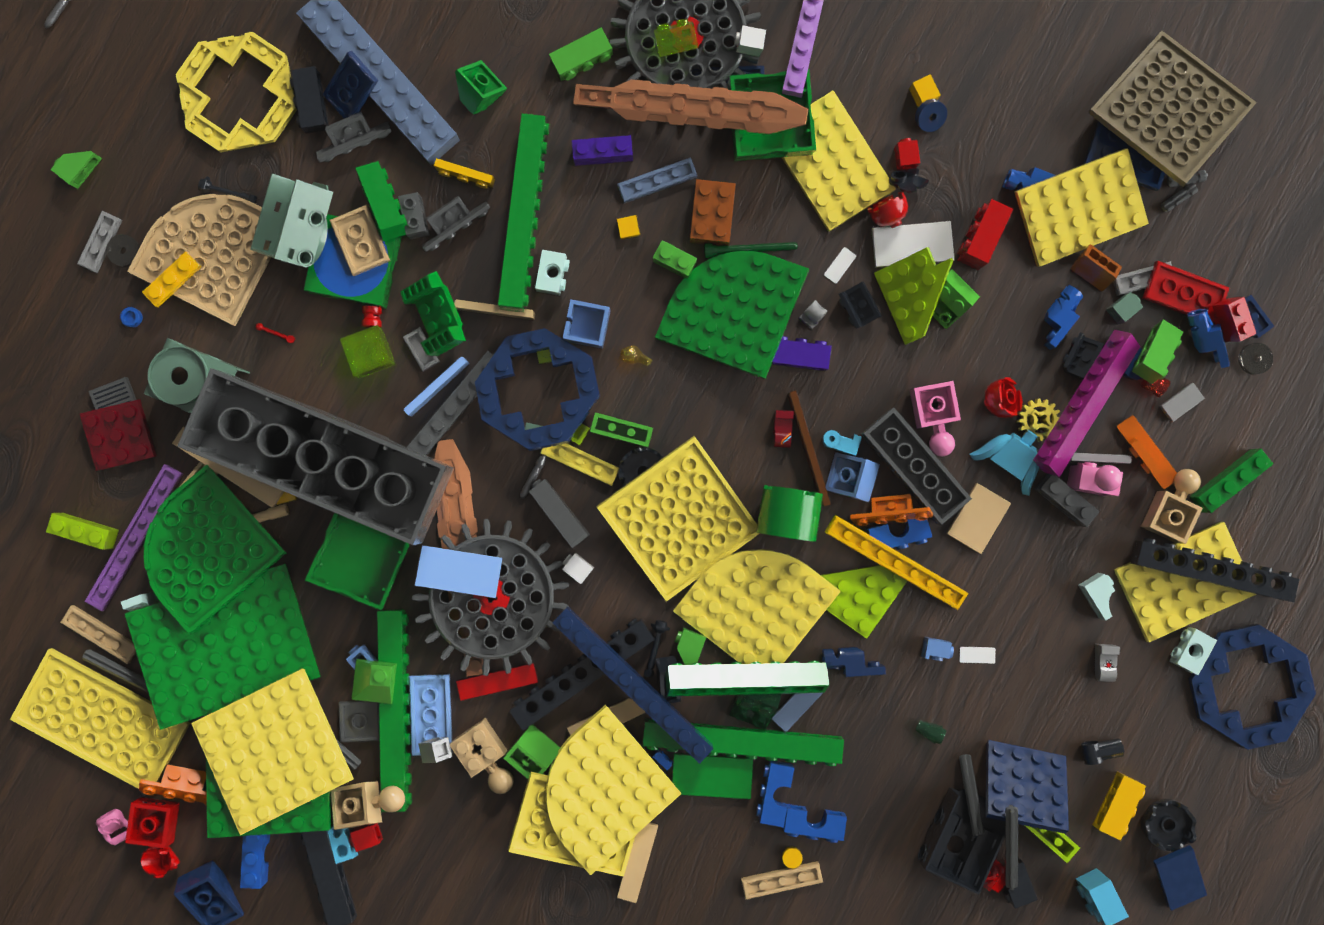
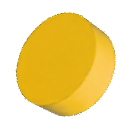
[782,847,802,868]

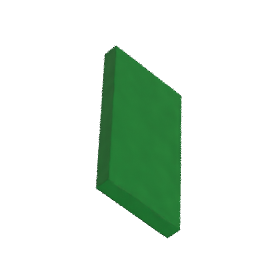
[672,753,753,799]

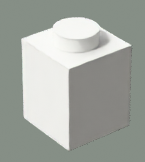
[734,26,766,56]
[562,553,594,584]

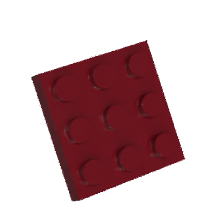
[80,399,157,471]

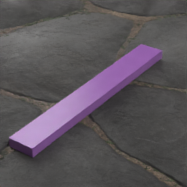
[84,464,183,611]

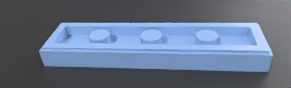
[404,357,470,416]

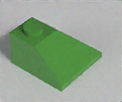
[352,659,397,704]

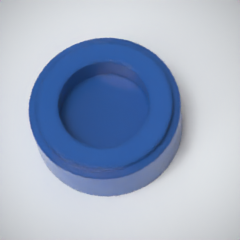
[120,307,143,328]

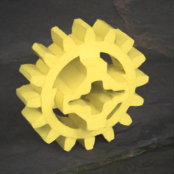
[1017,398,1060,442]

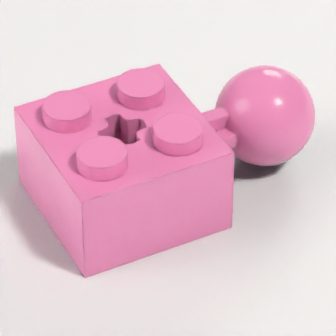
[910,381,961,457]
[1067,462,1123,496]

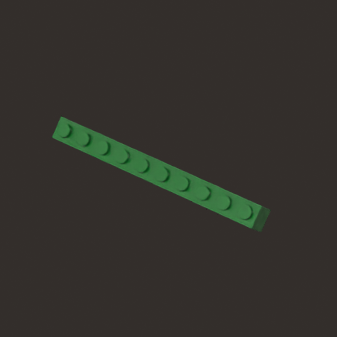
[498,113,550,313]
[377,609,412,812]
[643,719,844,766]

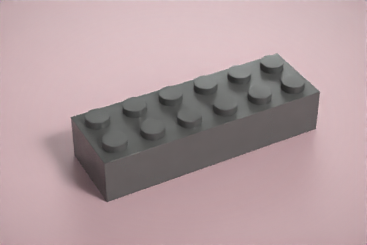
[860,407,972,525]

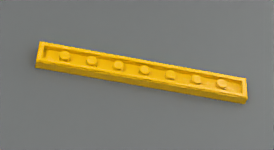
[825,515,968,610]

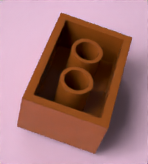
[690,179,736,246]

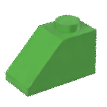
[51,151,102,189]
[675,627,706,665]

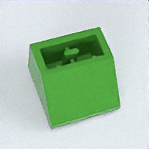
[933,269,980,329]
[504,724,560,779]

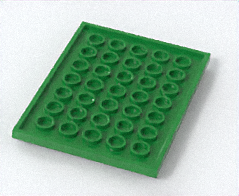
[125,564,321,730]

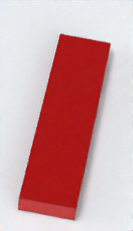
[456,663,538,701]

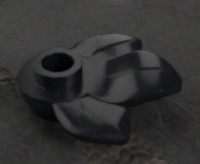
[889,168,929,193]

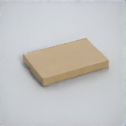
[330,205,390,276]
[946,483,1011,554]

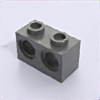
[398,192,430,239]

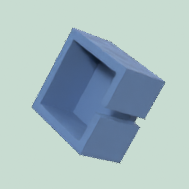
[563,299,611,349]

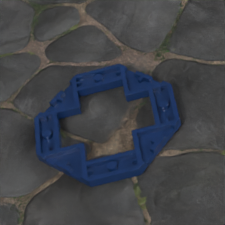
[475,328,600,451]
[1188,624,1316,750]

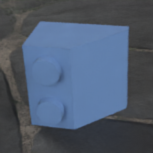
[826,452,880,502]

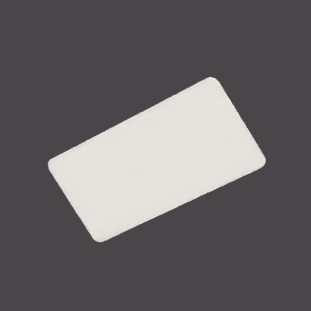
[824,247,856,283]
[960,647,995,663]

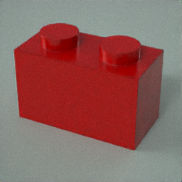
[1213,297,1257,342]

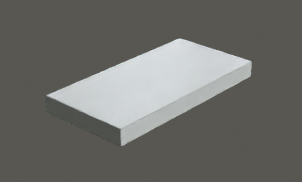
[872,221,954,268]

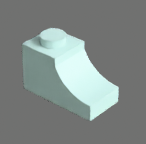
[1078,573,1115,621]
[121,592,159,612]

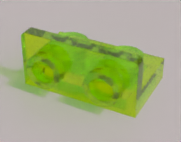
[653,19,698,57]

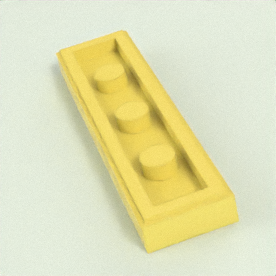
[540,443,619,486]

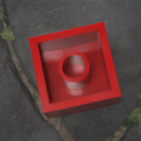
[125,797,180,848]

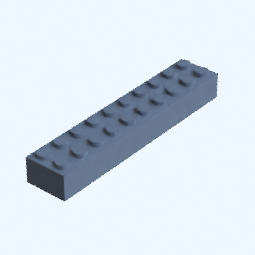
[296,0,460,166]

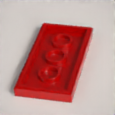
[1142,261,1229,325]

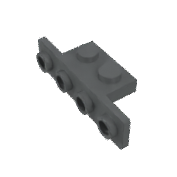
[316,112,392,163]
[422,196,490,252]

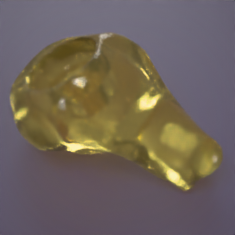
[620,345,652,366]

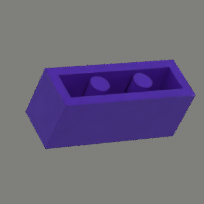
[572,135,633,166]
[772,336,832,371]

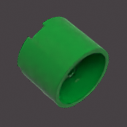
[756,485,823,542]

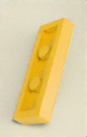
[434,158,495,189]
[142,251,201,308]

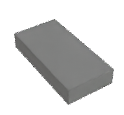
[403,327,440,372]
[1159,383,1205,422]

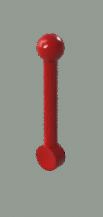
[255,323,295,343]

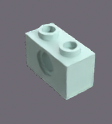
[535,250,570,296]
[1170,627,1217,675]

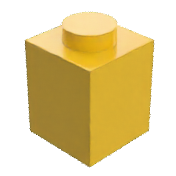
[909,74,941,107]

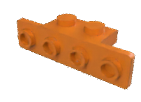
[1117,415,1177,489]
[850,494,933,526]
[139,764,207,805]

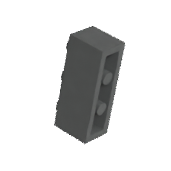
[1034,474,1100,527]

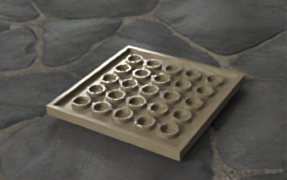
[1088,31,1257,187]

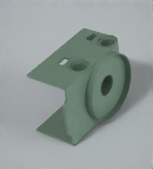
[250,173,333,267]
[144,338,250,413]

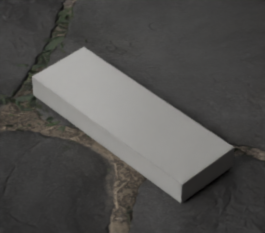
[77,211,123,273]
[1113,261,1172,296]
[1070,453,1132,464]

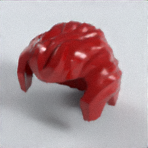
[140,846,180,878]

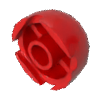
[867,191,908,228]
[984,377,1023,418]

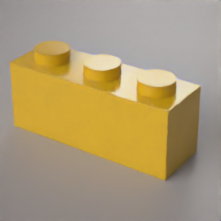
[1092,771,1146,840]

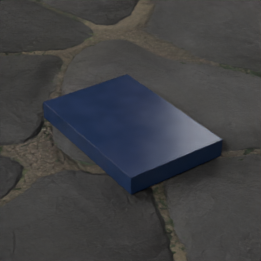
[323,51,379,119]
[1153,845,1207,911]

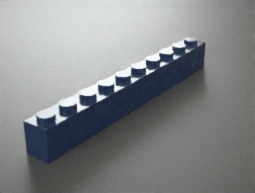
[552,606,713,764]

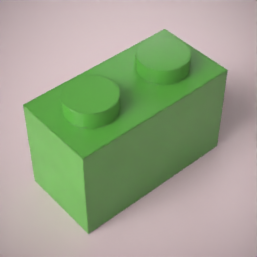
[653,240,697,278]

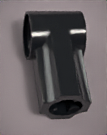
[1081,738,1125,765]

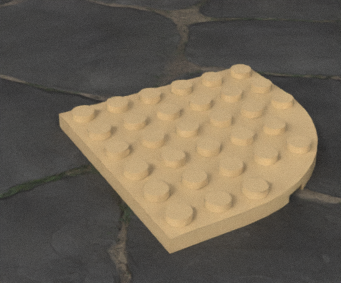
[127,194,271,326]

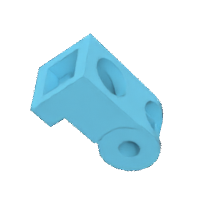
[822,430,862,456]
[328,825,358,864]

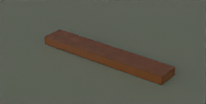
[787,391,831,506]

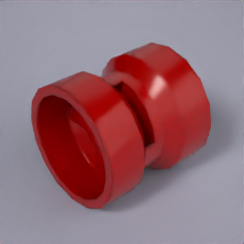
[362,306,382,328]

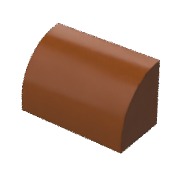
[1070,244,1122,292]

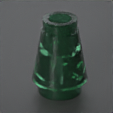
[915,720,947,745]

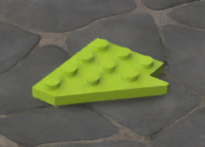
[874,247,953,345]
[821,565,907,639]

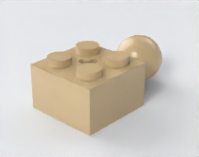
[1141,469,1203,544]
[450,718,513,794]
[331,781,405,830]

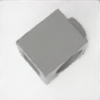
[418,737,452,763]

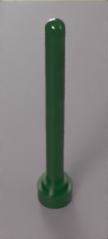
[704,242,798,259]

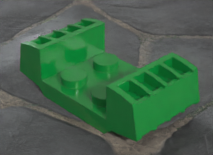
[401,271,466,356]

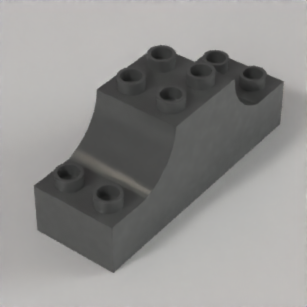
[177,368,454,545]

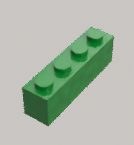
[356,161,407,241]
[1189,448,1273,513]

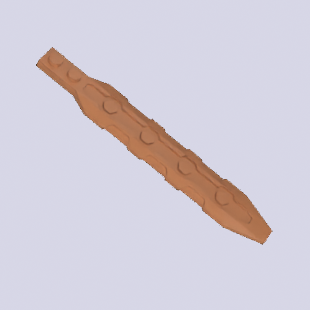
[573,79,808,134]
[434,439,487,676]

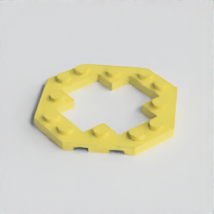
[176,32,297,152]

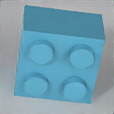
[1076,868,1129,925]

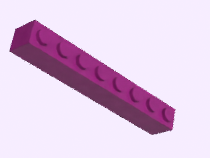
[1033,330,1141,477]

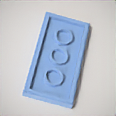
[415,545,503,598]
[409,674,453,756]

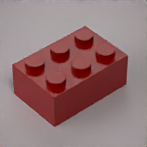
[957,199,1013,270]

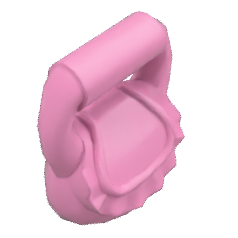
[96,809,128,845]

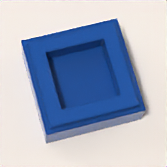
[653,748,672,770]

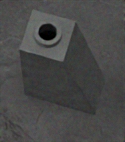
[529,479,590,548]

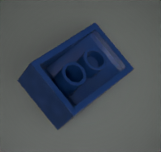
[174,860,244,925]

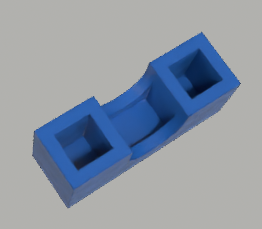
[866,519,932,550]
[756,761,794,827]
[782,804,847,843]
[240,834,270,889]

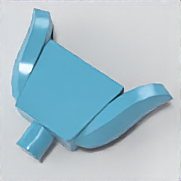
[969,430,1039,496]

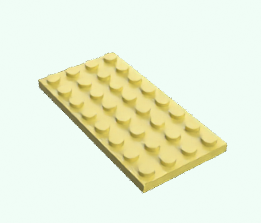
[10,648,190,789]

